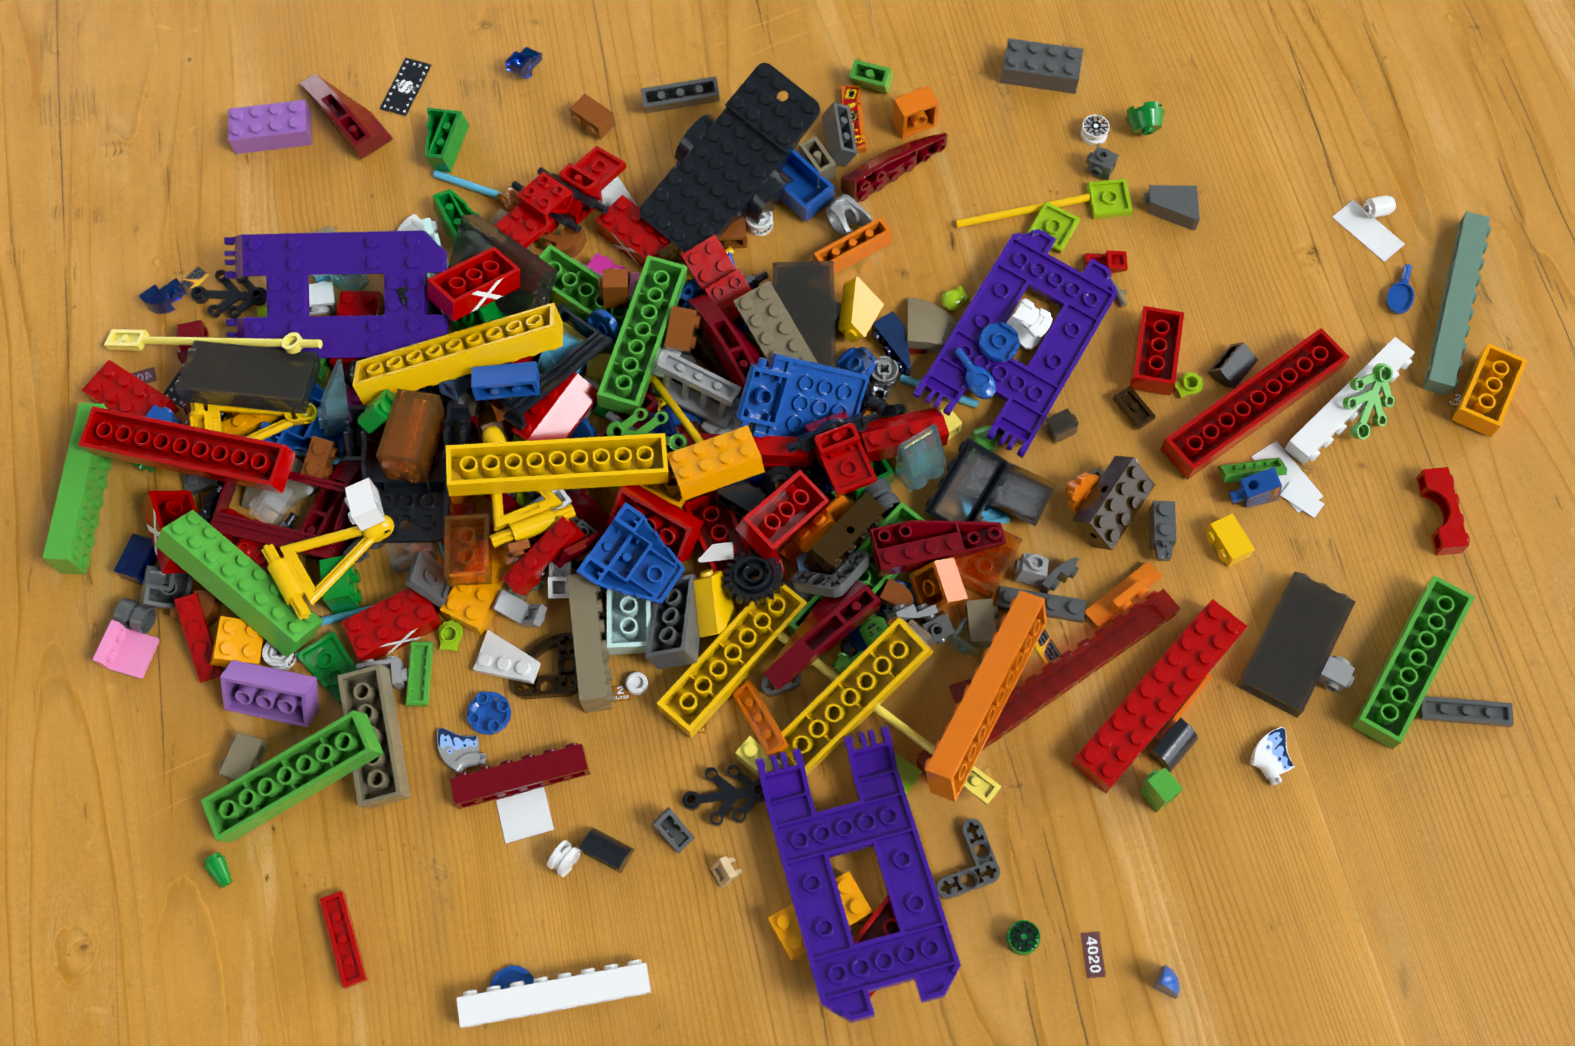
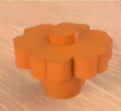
[1065,472,1100,513]

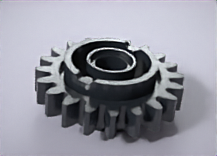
[723,549,784,607]

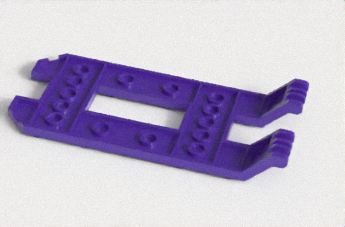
[913,229,1118,458]
[224,230,448,360]
[755,725,961,1023]

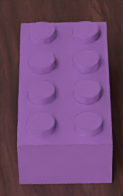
[228,100,312,154]
[220,660,319,728]

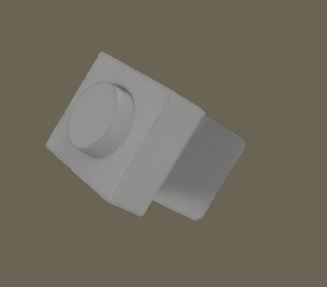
[493,590,548,628]
[356,656,408,690]

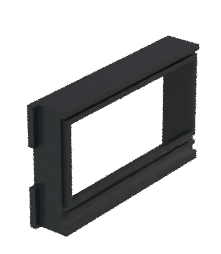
[469,303,614,431]

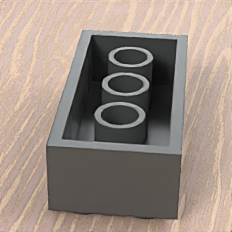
[1001,38,1083,94]
[645,574,700,669]

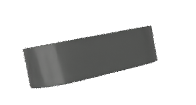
[761,673,802,697]

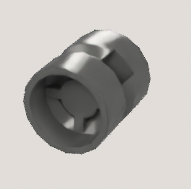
[863,478,901,518]
[113,598,157,634]

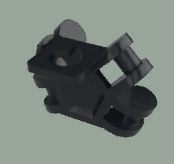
[859,380,906,418]

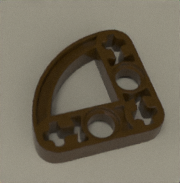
[514,633,578,700]

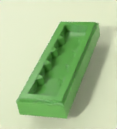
[1218,458,1287,483]
[405,642,434,707]

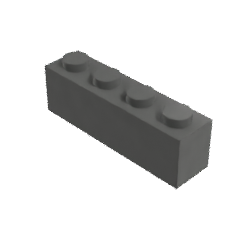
[641,76,720,114]

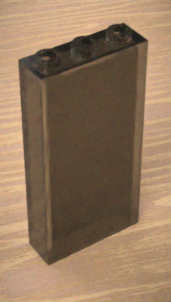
[448,214,558,315]
[772,261,836,367]
[175,340,321,414]
[1236,571,1356,718]

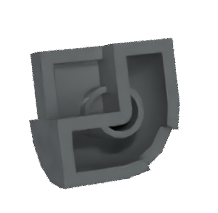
[139,565,193,609]

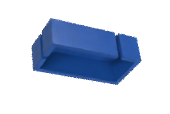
[782,150,835,222]

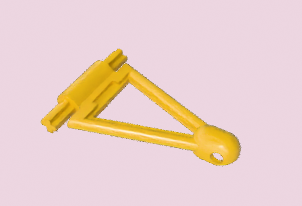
[188,394,317,440]
[482,426,576,548]
[261,515,394,620]

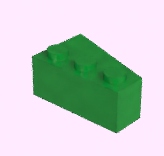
[425,107,470,172]
[432,189,494,254]

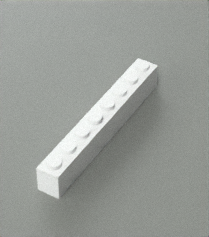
[1284,337,1415,466]
[457,960,651,1028]

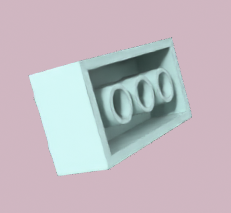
[607,589,653,655]

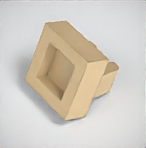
[710,856,742,888]

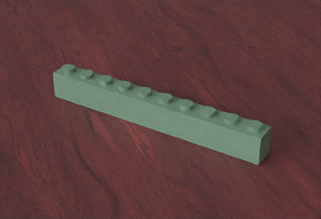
[1423,211,1491,396]

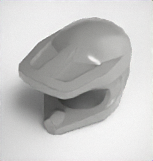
[826,194,872,236]

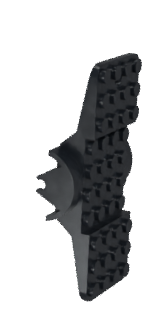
[640,63,820,253]
[343,384,471,543]

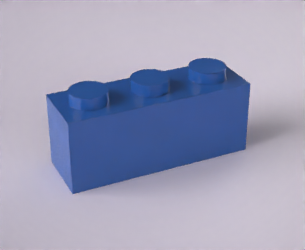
[471,361,540,401]

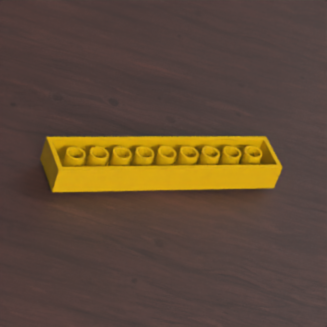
[352,303,563,405]
[446,433,668,496]

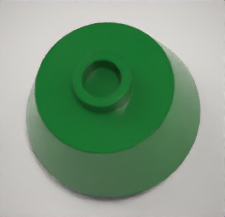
[1126,101,1165,135]

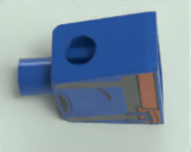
[1229,467,1282,508]

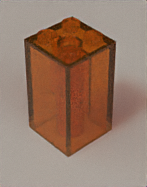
[376,389,446,483]

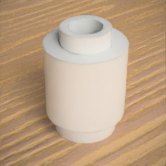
[1363,195,1396,218]

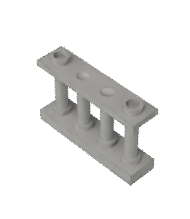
[652,350,742,429]

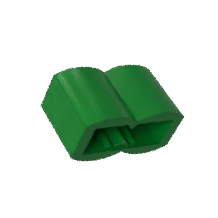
[358,389,400,433]

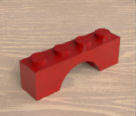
[1416,467,1470,556]
[502,516,585,596]

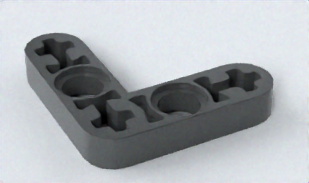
[791,550,871,598]
[936,818,1000,900]

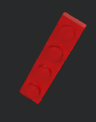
[174,593,223,683]
[320,891,368,989]

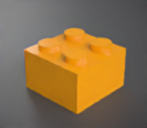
[210,616,263,667]

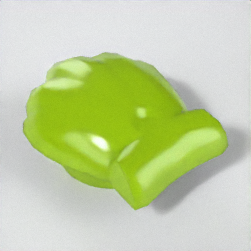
[941,286,971,310]
[1174,372,1203,398]
[438,620,463,651]

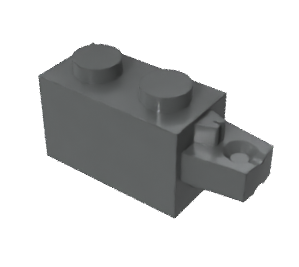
[1149,500,1177,561]

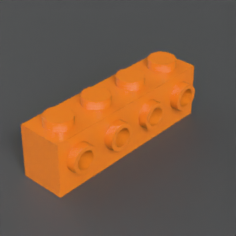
[814,217,892,280]

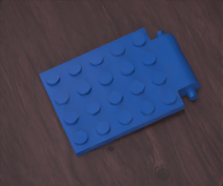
[736,353,870,438]

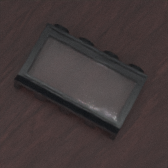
[924,438,1016,522]

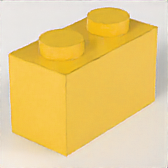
[1206,513,1255,567]

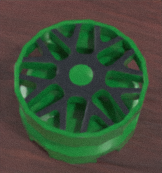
[1006,920,1040,956]

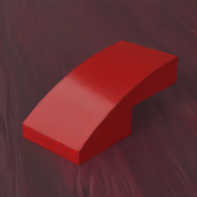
[1083,250,1128,274]

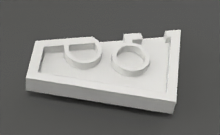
[473,630,541,684]

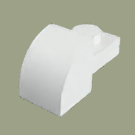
[548,561,572,598]

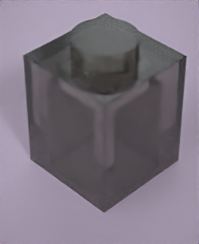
[1043,408,1078,444]

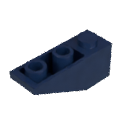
[871,311,911,376]

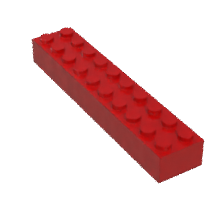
[1160,328,1349,480]
[78,406,296,494]
[1071,599,1248,794]

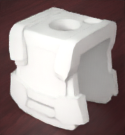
[1006,299,1053,350]

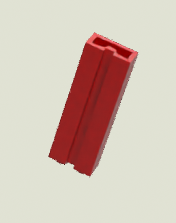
[681,433,813,472]

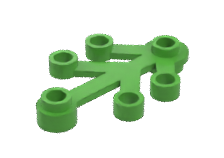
[1343,363,1395,439]
[606,408,687,451]

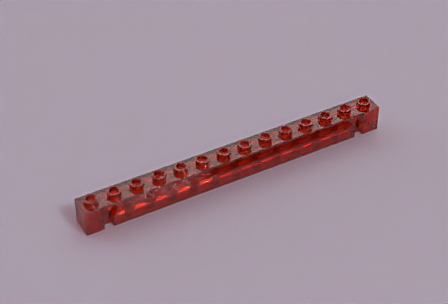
[916,588,1181,778]

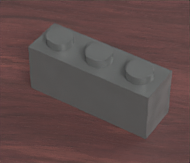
[822,102,858,167]

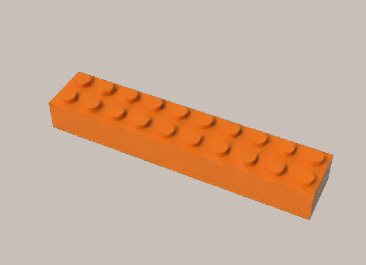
[924,591,1047,802]

